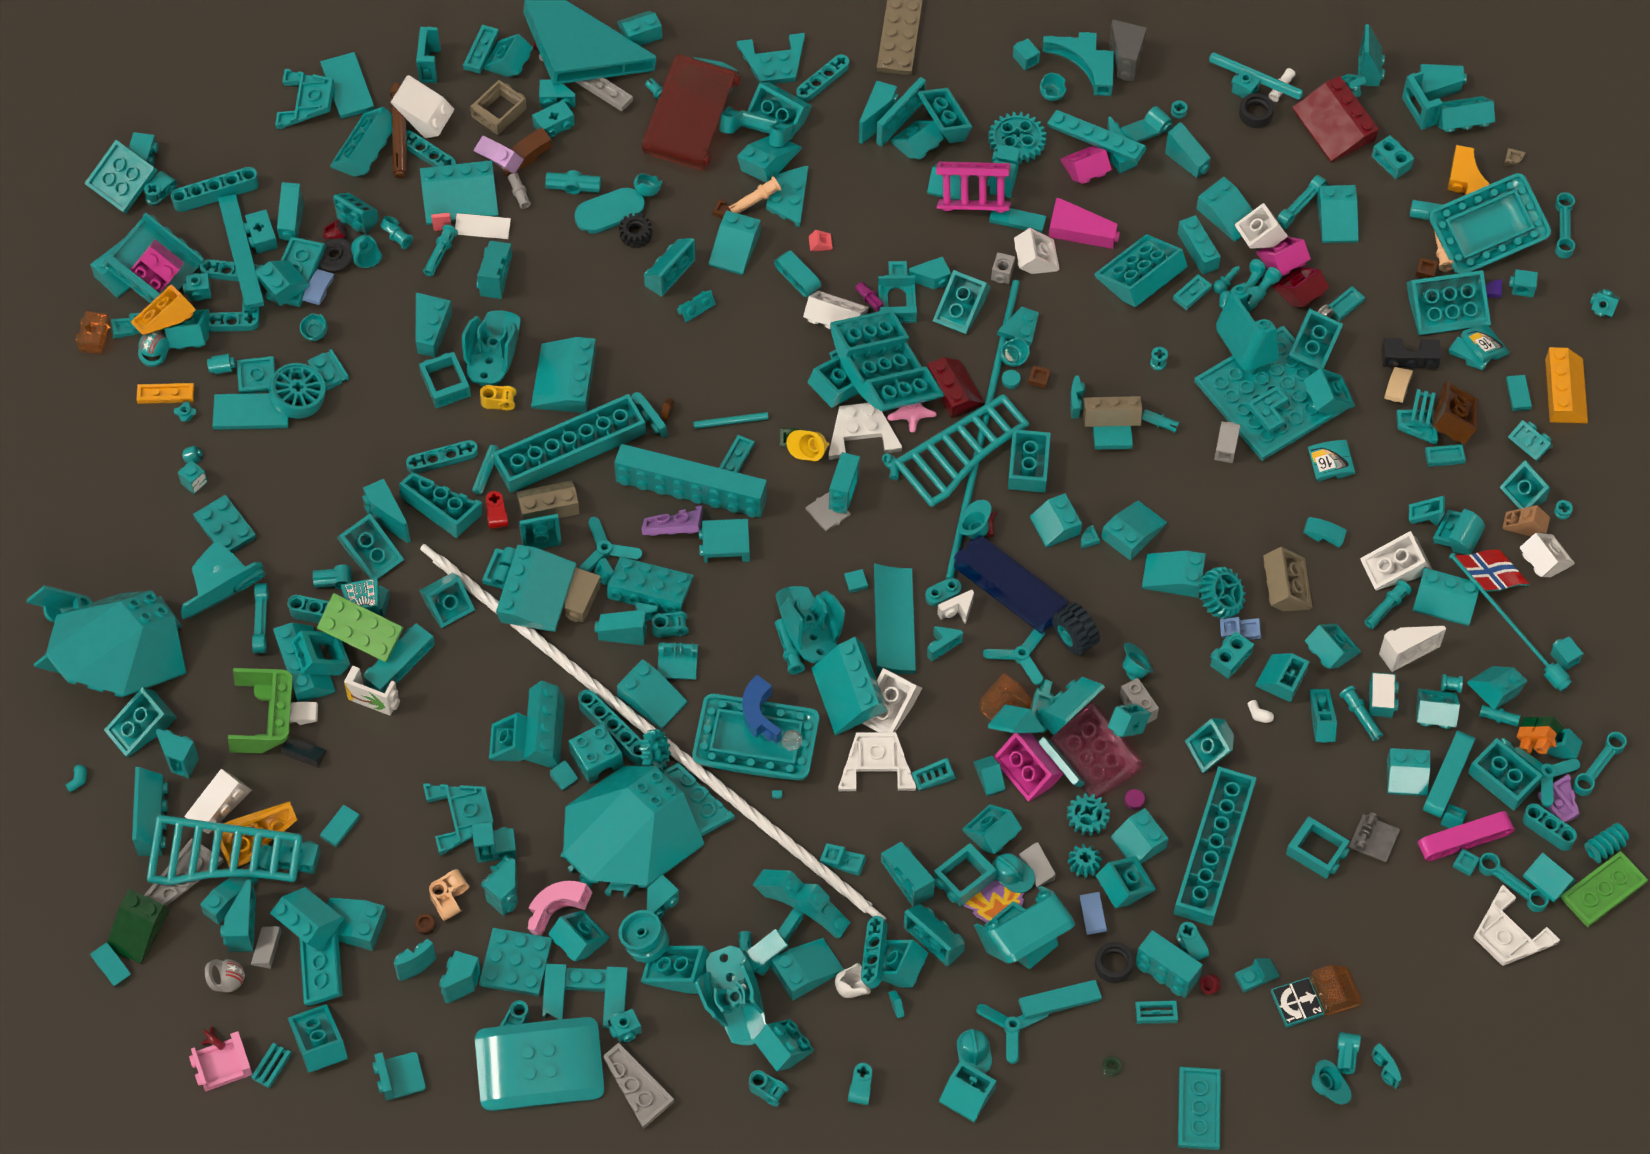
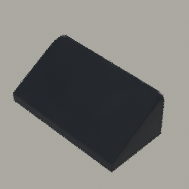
[281,737,326,767]

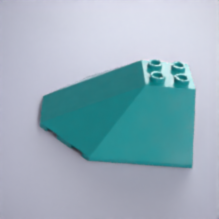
[45,590,186,697]
[563,766,704,888]

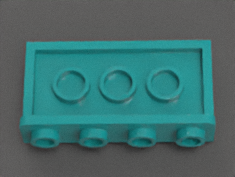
[607,557,693,613]

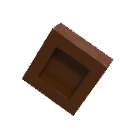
[1415,257,1438,278]
[1028,365,1051,389]

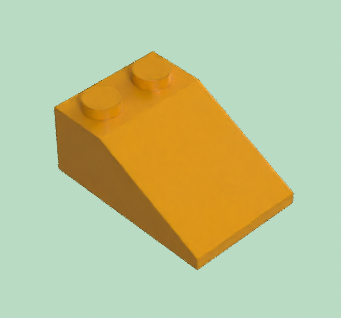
[131,285,196,335]

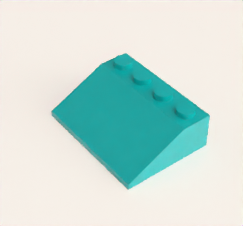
[420,160,499,225]
[1094,234,1188,307]
[1406,270,1491,335]
[531,337,597,413]
[496,545,577,632]
[811,637,888,736]

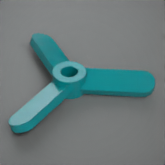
[579,517,642,572]
[983,626,1045,686]
[1513,747,1580,807]
[976,1004,1049,1064]

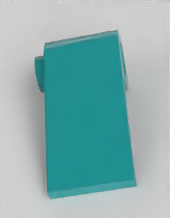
[1120,106,1173,142]

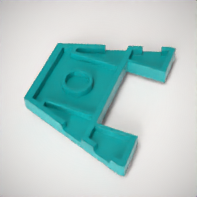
[737,33,805,84]
[275,69,335,129]
[423,783,494,855]

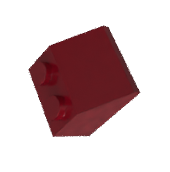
[1273,267,1329,308]

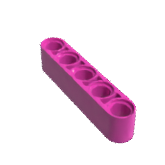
[1417,811,1515,861]

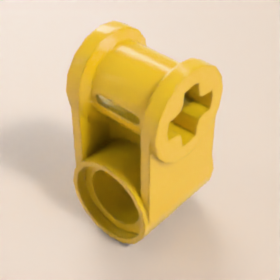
[480,385,517,411]

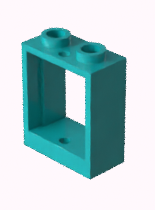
[419,352,471,409]
[829,452,860,514]
[291,630,350,676]
[1286,816,1350,879]
[934,843,997,907]

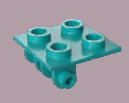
[657,642,698,680]

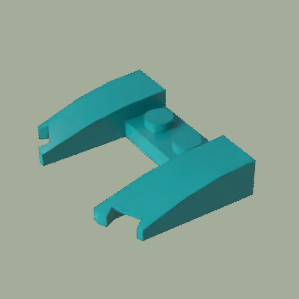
[542,964,628,1029]

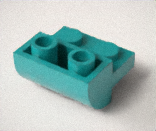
[1433,509,1485,555]

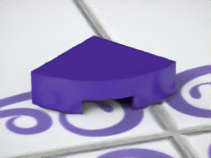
[1486,280,1502,298]

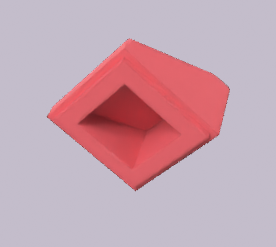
[431,213,451,231]
[809,230,833,251]

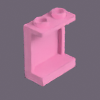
[189,1031,253,1092]

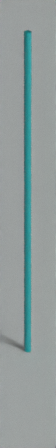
[946,280,1020,579]

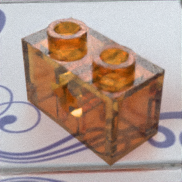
[75,311,110,355]

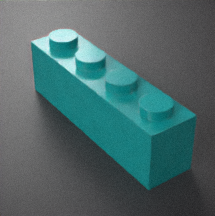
[363,623,435,693]

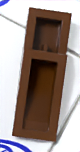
[498,127,552,176]

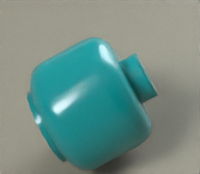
[182,446,203,464]

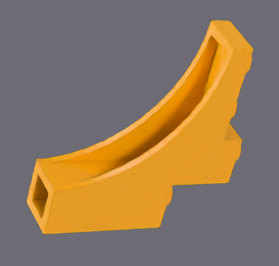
[1447,145,1490,195]

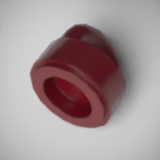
[1199,973,1221,995]

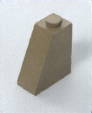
[565,568,601,623]

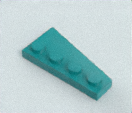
[662,763,735,836]

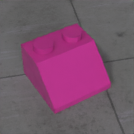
[1060,146,1112,184]
[1256,236,1311,276]

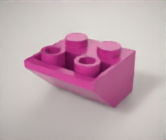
[130,239,184,293]

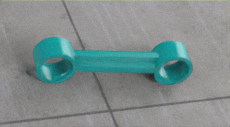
[1277,175,1328,230]
[1555,192,1575,258]
[252,583,269,654]
[1573,732,1627,796]
[1478,853,1549,912]

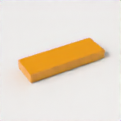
[137,383,195,404]

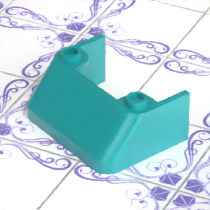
[27,585,93,673]
[974,886,1075,963]

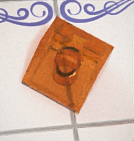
[979,673,1032,719]
[1310,965,1363,1016]

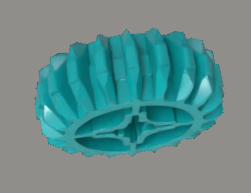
[1198,567,1246,619]

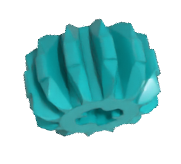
[1067,844,1102,879]

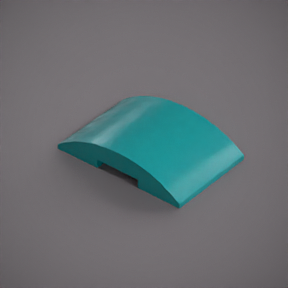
[830,309,944,411]

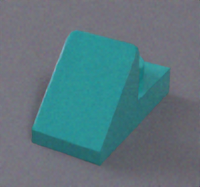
[1341,74,1366,97]
[1409,496,1445,526]
[927,626,963,662]
[1234,958,1280,993]

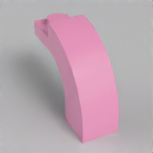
[528,881,592,936]

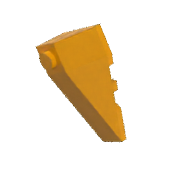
[213,801,297,867]

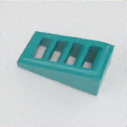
[911,758,956,791]

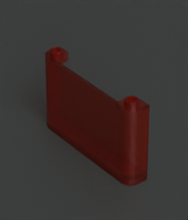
[642,54,741,171]

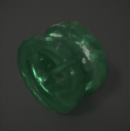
[1102,1056,1121,1077]

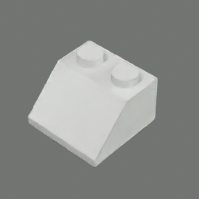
[1235,203,1288,248]
[1014,228,1060,274]
[1520,533,1575,577]

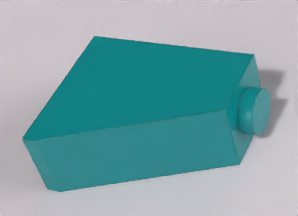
[1419,64,1467,101]
[1165,122,1211,178]
[277,182,304,241]
[595,610,647,646]

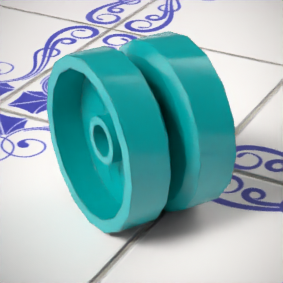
[619,910,669,963]

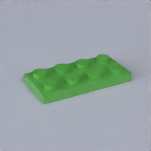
[317,593,404,662]
[1561,851,1648,928]

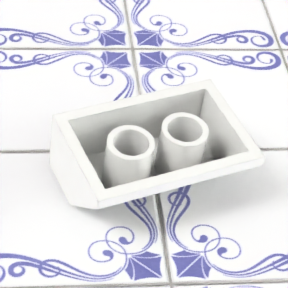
[803,291,869,329]

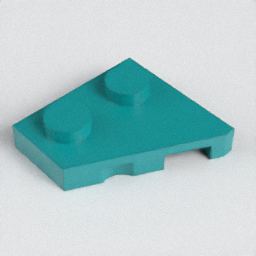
[997,307,1039,346]

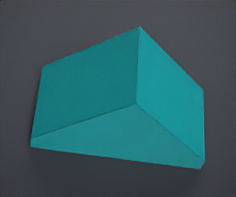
[973,756,1006,797]

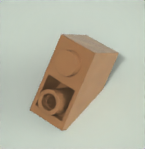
[1502,505,1550,536]

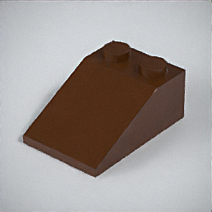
[1433,381,1478,444]

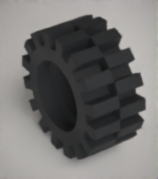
[619,213,652,248]

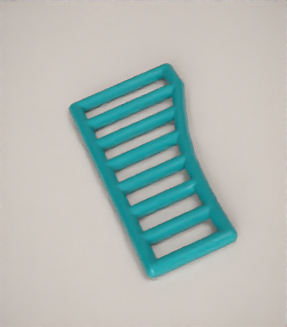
[894,394,1029,507]
[147,815,303,886]

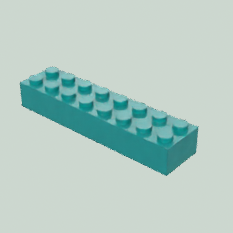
[493,394,646,493]
[614,444,767,518]
[1173,766,1256,926]

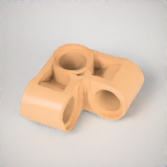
[429,869,469,921]

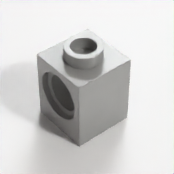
[991,252,1015,284]

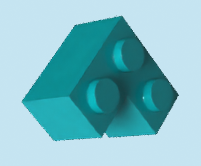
[472,821,517,863]

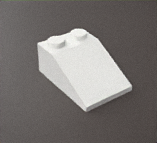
[391,75,455,138]
[1360,531,1432,590]
[1379,626,1446,672]
[862,668,922,732]

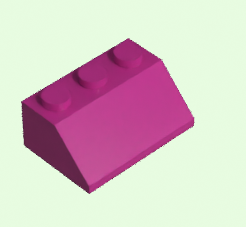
[994,733,1064,802]

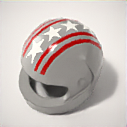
[205,959,245,992]

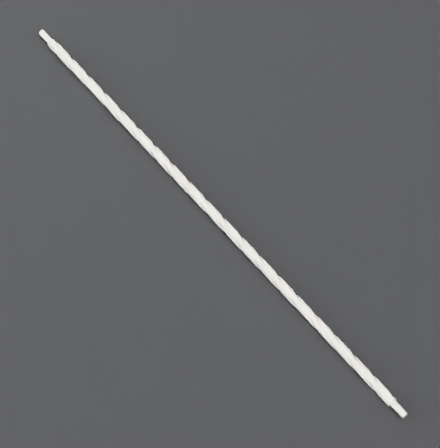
[420,544,886,920]

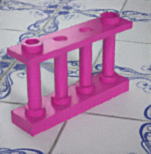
[936,162,1011,213]

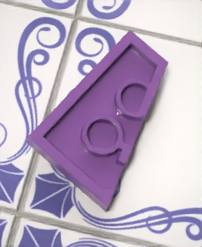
[642,505,703,536]

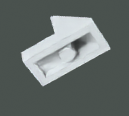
[937,590,974,623]

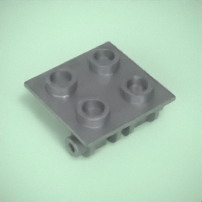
[1349,812,1400,863]

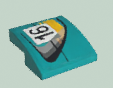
[1461,325,1510,362]
[1308,440,1356,482]

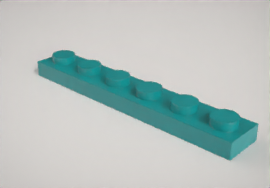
[1047,110,1146,163]

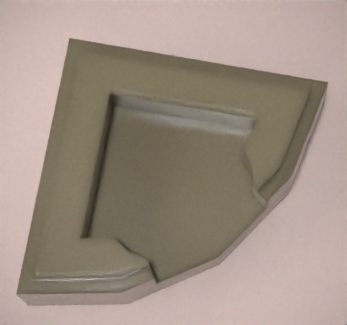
[1504,148,1526,166]

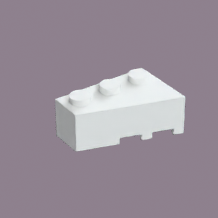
[184,769,252,834]

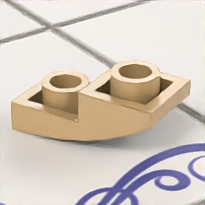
[1384,367,1413,403]

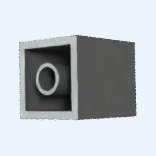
[1109,20,1147,82]

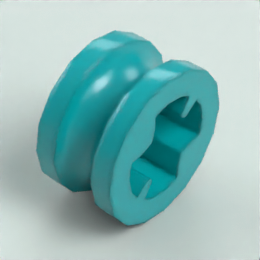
[1171,101,1187,119]
[1554,500,1573,520]

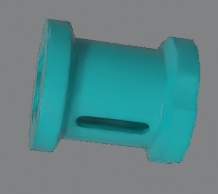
[1150,347,1168,371]
[1441,674,1463,693]

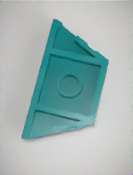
[766,166,808,227]

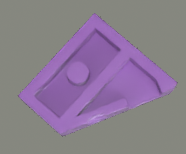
[1537,774,1579,824]

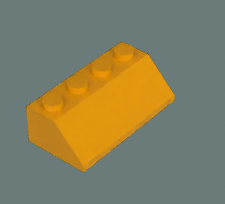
[1545,347,1588,424]

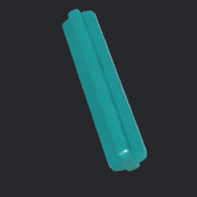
[472,445,500,495]

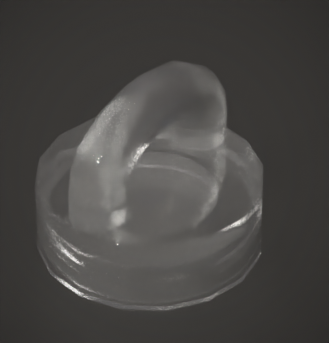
[782,730,802,751]

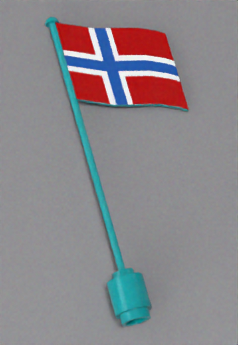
[1449,549,1572,692]

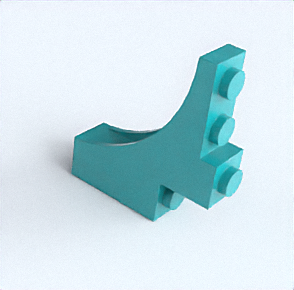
[1042,32,1114,96]
[753,869,850,938]

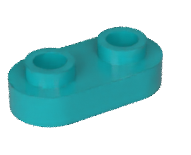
[925,578,961,606]

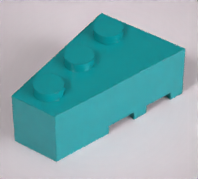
[881,842,935,907]

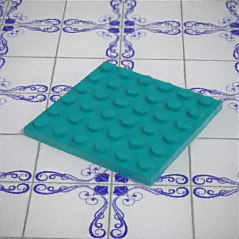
[1194,326,1348,461]

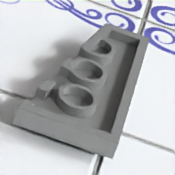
[144,838,224,906]
[603,1043,674,1129]

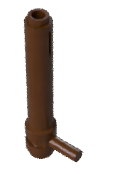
[390,83,407,178]

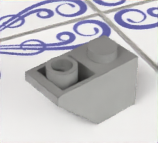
[1214,422,1240,463]

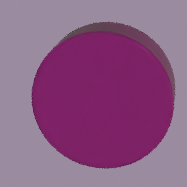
[1125,789,1145,810]

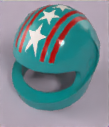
[138,331,169,367]

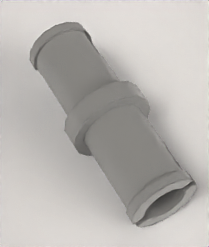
[508,173,531,209]

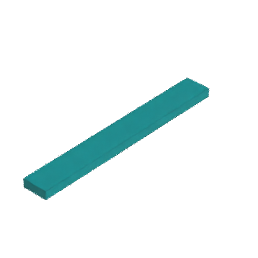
[218,194,264,309]

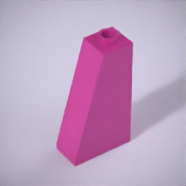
[1049,198,1120,249]

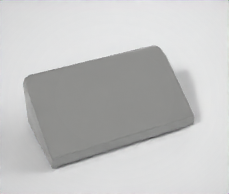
[1019,842,1056,888]
[251,926,282,969]

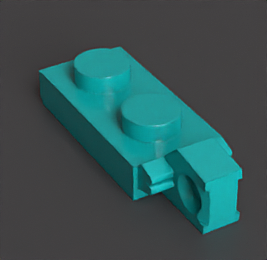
[1030,679,1055,733]

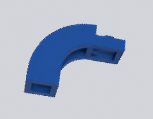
[742,675,782,744]

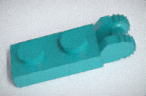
[632,392,668,439]

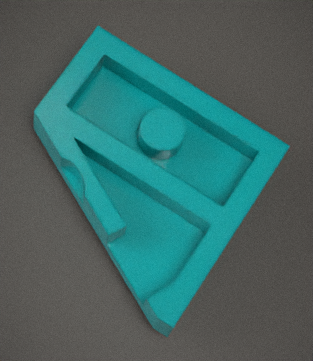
[1396,409,1438,444]

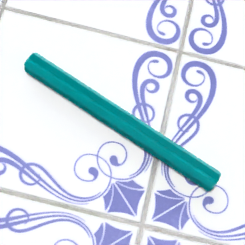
[1209,52,1303,100]

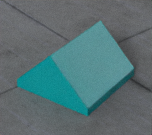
[927,163,970,200]
[1500,460,1551,509]
[988,704,1044,733]
[1523,852,1576,902]

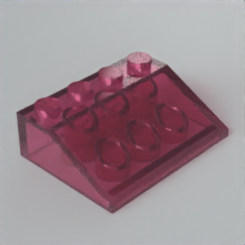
[1049,703,1145,799]

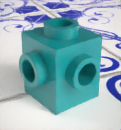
[183,273,211,301]
[1590,289,1620,317]
[608,1009,642,1043]

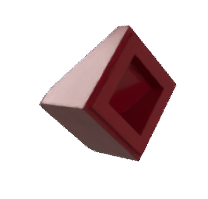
[323,219,347,239]

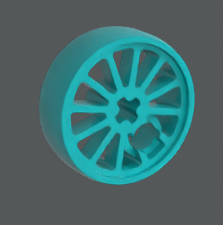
[269,363,326,419]

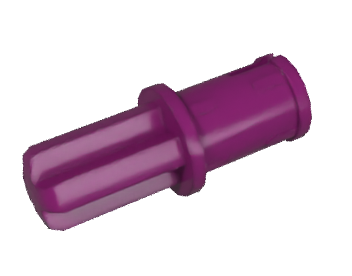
[855,282,884,311]

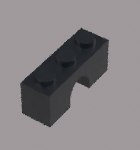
[1382,338,1441,369]

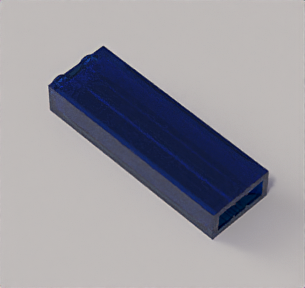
[953,535,1069,634]

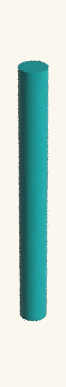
[693,412,768,429]

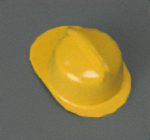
[786,430,830,461]

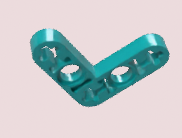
[209,285,261,332]

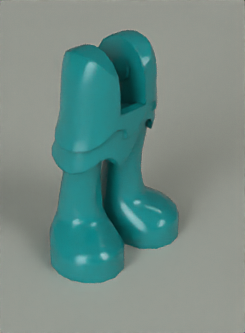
[1246,259,1282,312]

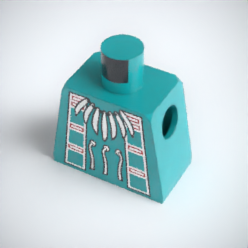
[341,578,380,614]

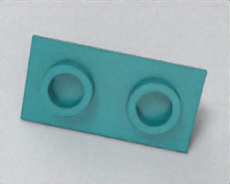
[677,290,716,322]

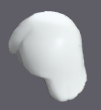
[835,963,871,998]

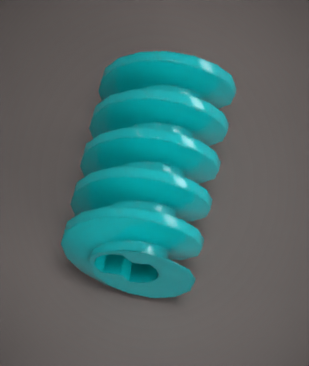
[1584,823,1629,863]

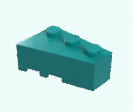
[477,241,513,299]
[416,292,453,358]

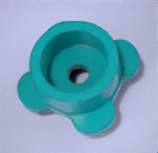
[174,402,196,422]

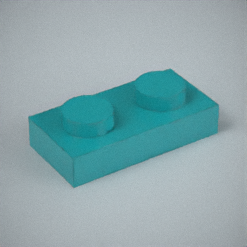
[1173,274,1212,310]

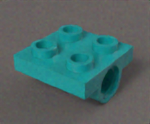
[482,547,516,589]

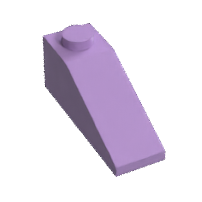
[473,136,524,174]

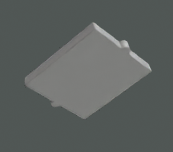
[806,492,851,532]

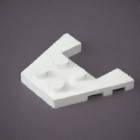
[829,403,902,460]
[838,732,916,791]
[1474,885,1560,966]

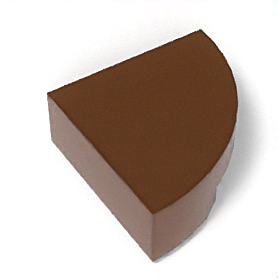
[712,198,730,219]
[660,398,675,422]

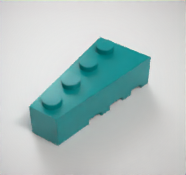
[399,472,482,538]

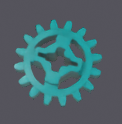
[639,729,671,772]
[1067,793,1110,836]

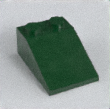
[107,889,170,964]

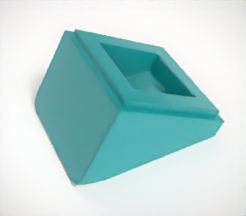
[635,603,658,621]
[550,761,578,791]
[1441,804,1468,829]

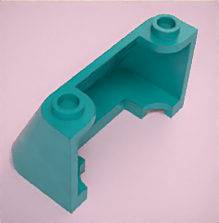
[1216,283,1278,370]

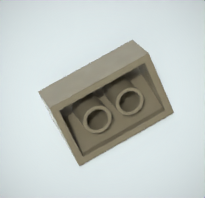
[1082,396,1142,427]
[516,480,580,520]
[1263,547,1313,611]

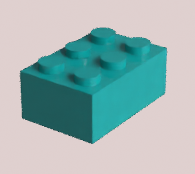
[1008,429,1051,493]
[1468,738,1543,811]
[1135,930,1203,998]

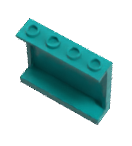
[102,213,204,303]

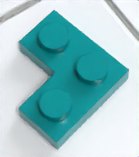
[1247,386,1289,433]

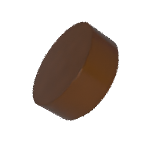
[415,914,436,935]

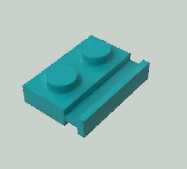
[308,349,349,391]

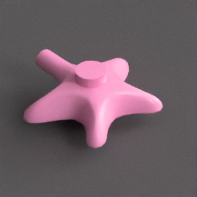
[887,402,937,433]

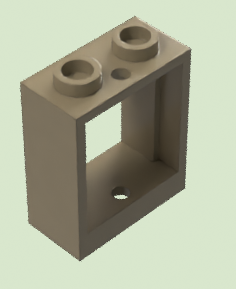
[470,80,527,135]

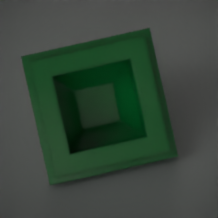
[780,428,799,447]

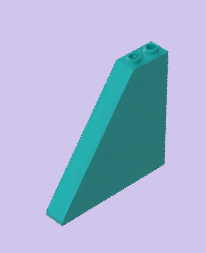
[523,0,656,85]

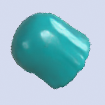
[351,235,382,268]

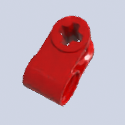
[486,491,508,529]

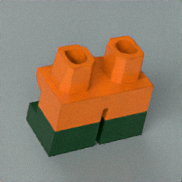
[1517,716,1564,754]

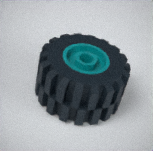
[1052,602,1100,656]

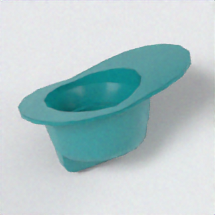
[958,500,992,542]
[1122,642,1154,681]
[992,854,1035,893]
[957,1029,992,1074]
[1311,1060,1352,1104]

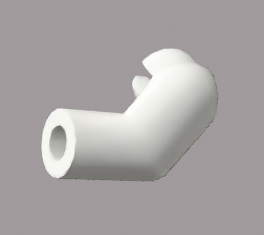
[1248,700,1274,723]

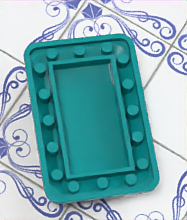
[1429,173,1551,274]
[692,694,819,780]
[475,1017,604,1111]

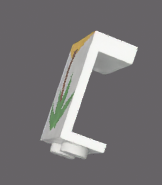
[344,666,400,716]

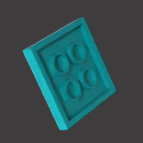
[84,140,157,214]
[479,928,553,997]

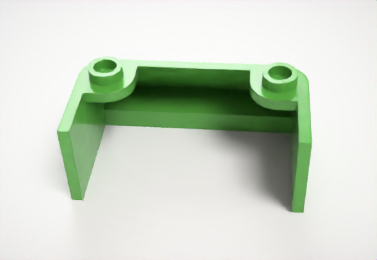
[228,668,293,753]

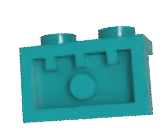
[1508,420,1553,461]

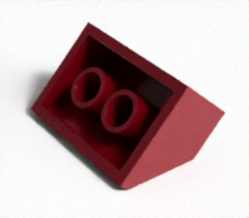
[927,357,985,419]

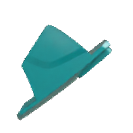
[462,311,521,386]
[181,541,266,619]
[775,586,845,663]
[695,945,767,1045]

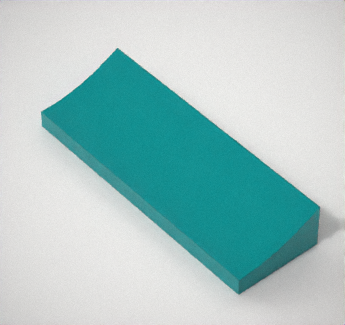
[874,563,916,674]

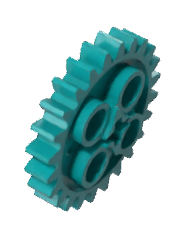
[988,112,1046,164]

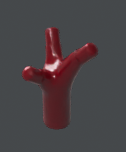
[986,511,998,537]
[202,1027,225,1050]

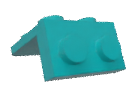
[372,1052,426,1101]

